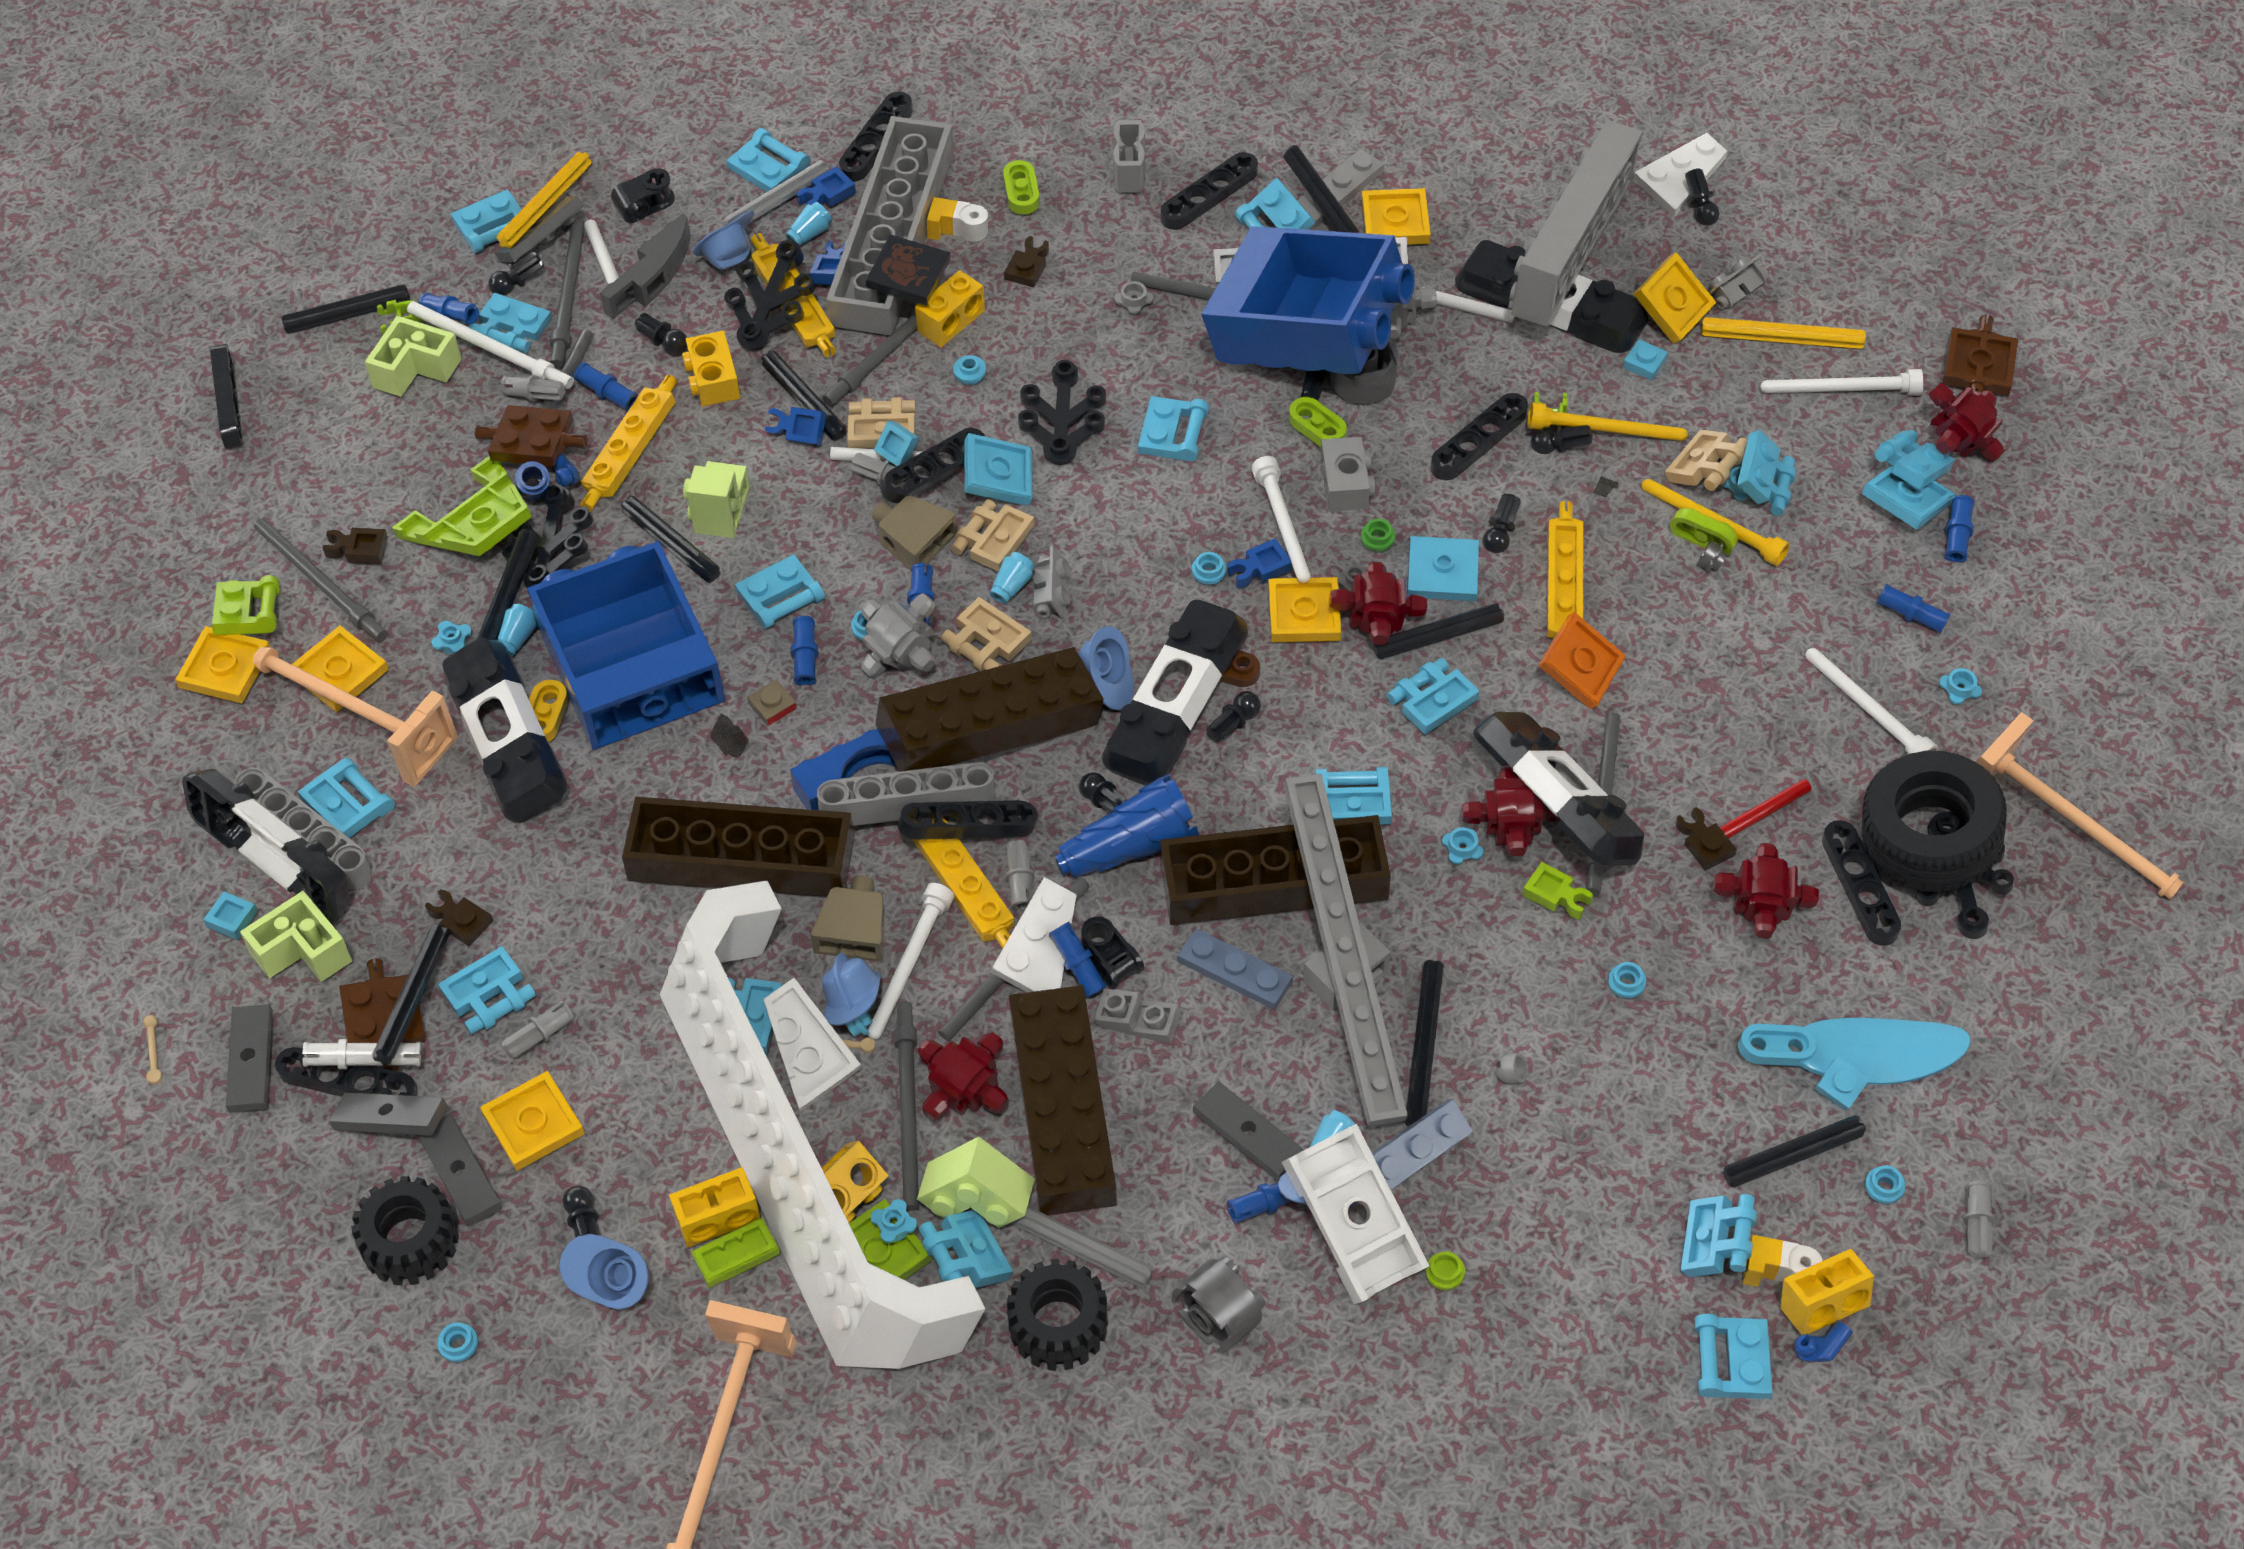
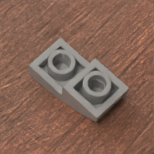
[1094,988,1181,1044]

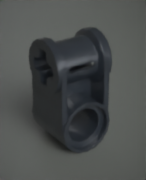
[611,168,675,223]
[1081,916,1145,989]

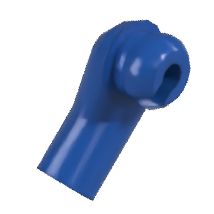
[551,453,579,487]

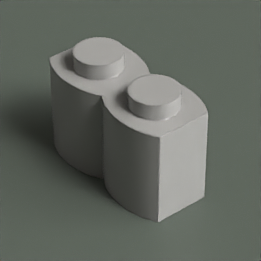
[1113,120,1145,193]

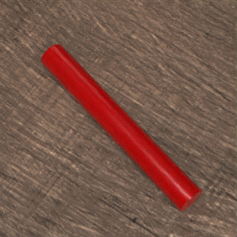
[1720,779,1812,839]

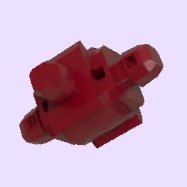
[1928,382,2005,462]
[1329,561,1428,645]
[1461,767,1561,857]
[1713,843,1819,939]
[918,1032,1009,1121]

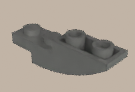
[600,214,691,319]

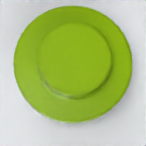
[1425,1251,1465,1291]

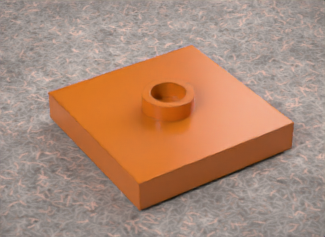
[1538,612,1626,709]

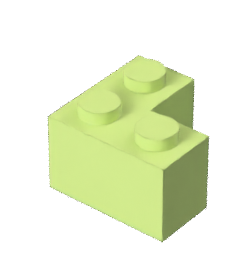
[365,316,462,397]
[683,461,750,538]
[240,891,352,982]
[917,1137,1035,1228]

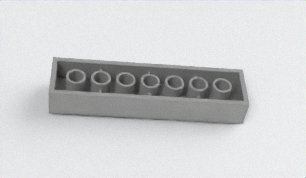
[826,116,954,335]
[1509,120,1643,327]

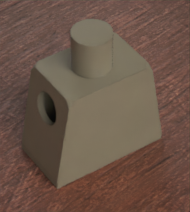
[872,495,957,570]
[811,875,885,962]

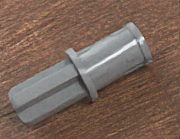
[500,375,566,402]
[851,453,907,488]
[1005,840,1035,911]
[502,1001,575,1058]
[1963,1180,1996,1259]

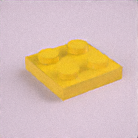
[1361,188,1431,245]
[1633,252,1716,344]
[1268,577,1341,642]
[292,625,389,713]
[175,626,271,704]
[479,1070,585,1172]

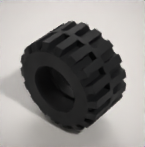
[351,1176,459,1286]
[1007,1259,1108,1371]

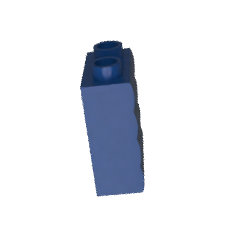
[1201,226,1415,374]
[527,541,725,750]

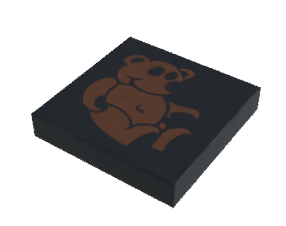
[866,234,951,306]

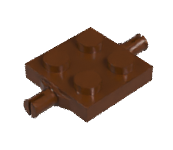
[1942,314,2018,396]
[475,405,588,467]
[339,958,425,1071]

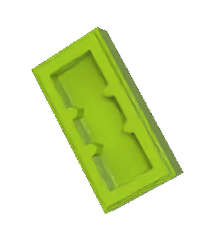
[691,1217,780,1288]

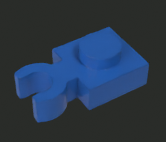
[796,166,856,207]
[809,241,846,286]
[765,407,827,446]
[1227,538,1292,588]

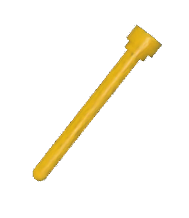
[1527,402,1688,441]
[1641,479,1790,567]

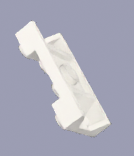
[1281,1124,1429,1304]

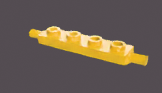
[750,233,836,357]
[579,375,678,512]
[1547,501,1583,638]
[912,817,1014,949]

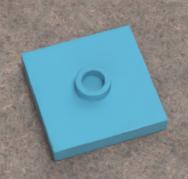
[964,433,1032,505]
[1861,465,1956,530]
[1407,536,1479,601]

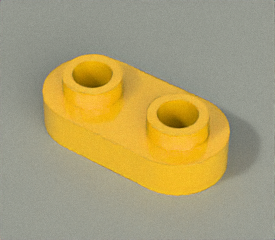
[529,680,569,742]

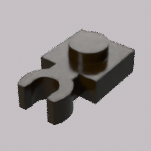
[1004,236,1049,288]
[323,527,388,564]
[1675,807,1737,871]
[425,889,493,947]

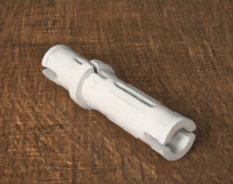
[303,1039,421,1069]

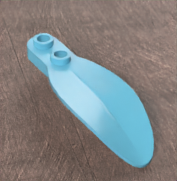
[1738,1018,1970,1085]

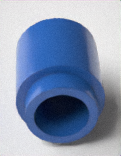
[515,461,550,501]

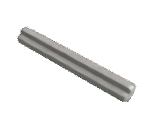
[723,160,830,226]
[1012,1206,1153,1288]

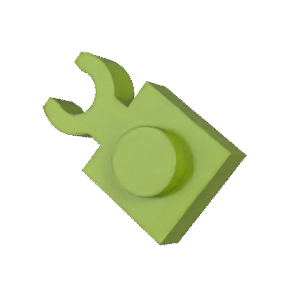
[1522,862,1593,919]

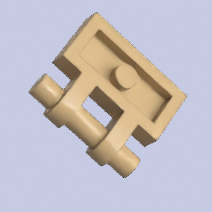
[847,397,916,448]
[1665,429,1747,491]
[950,499,1035,572]
[941,597,1032,671]

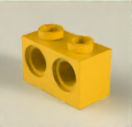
[915,270,985,347]
[682,330,741,407]
[821,1141,889,1223]
[669,1167,760,1248]
[1780,1249,1874,1335]

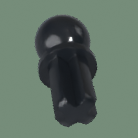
[1685,168,1720,226]
[488,252,544,296]
[635,313,687,355]
[1530,425,1593,454]
[1482,493,1521,553]
[1206,691,1261,742]
[1079,772,1127,813]
[562,1185,599,1237]

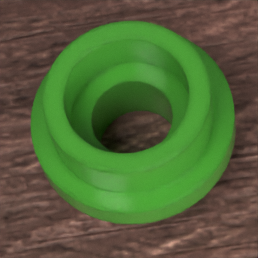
[1361,519,1395,551]

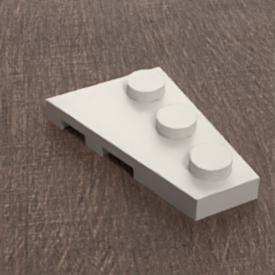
[1633,133,1727,217]
[990,877,1076,992]
[763,978,861,1112]

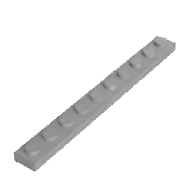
[1284,774,1408,1127]

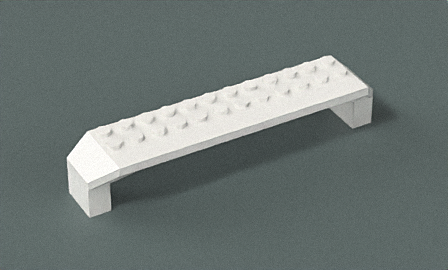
[660,881,985,1369]

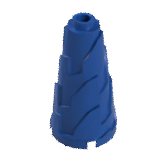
[1054,774,1199,878]

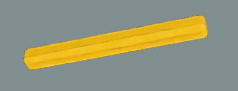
[496,152,592,249]
[1701,317,1866,349]

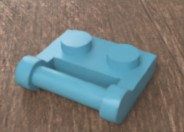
[726,128,811,192]
[1235,177,1315,230]
[451,189,522,254]
[1138,396,1209,462]
[735,554,825,630]
[298,758,395,838]
[1315,767,1392,825]
[1694,1314,1773,1399]

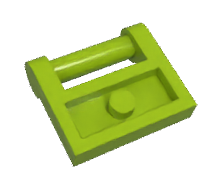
[212,575,280,635]

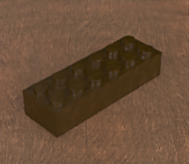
[875,647,1104,772]
[622,796,855,896]
[1160,815,1391,925]
[1009,985,1117,1216]

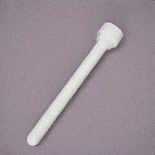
[1760,369,1923,396]
[1251,456,1310,583]
[1806,648,1939,754]
[868,883,954,1040]

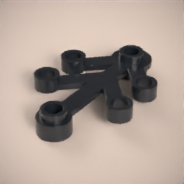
[724,240,816,350]
[1018,360,1106,465]
[502,484,593,588]
[1916,811,2014,939]

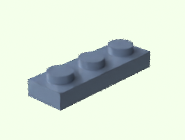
[1177,928,1293,1010]
[1372,1099,1473,1190]

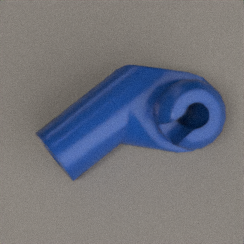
[1795,1320,1853,1362]

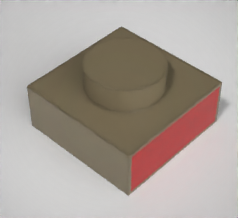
[747,679,797,726]

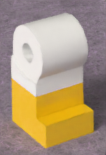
[926,197,988,241]
[1742,1234,1823,1287]

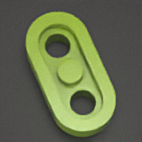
[1003,160,1040,215]
[1289,397,1347,447]
[1670,508,1738,555]

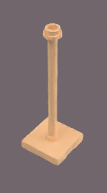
[253,647,458,787]
[1977,712,2184,900]
[666,1300,797,1549]

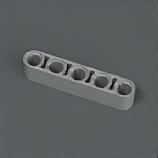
[817,762,995,826]
[234,768,372,890]

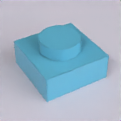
[1623,339,1668,380]
[874,421,919,466]
[203,891,258,940]
[1814,1056,1870,1111]

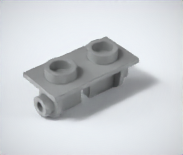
[1709,253,1769,310]
[1033,546,1071,619]

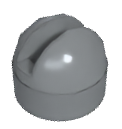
[1495,1053,1527,1084]

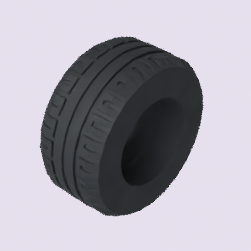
[1862,750,2007,892]

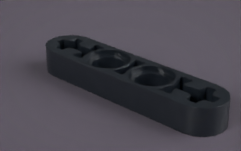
[839,91,913,182]
[1161,152,1258,230]
[210,343,243,449]
[1431,393,1528,481]
[880,427,986,503]
[898,800,1038,840]
[1822,820,1901,946]
[275,1047,418,1097]

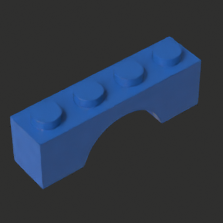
[790,729,897,810]

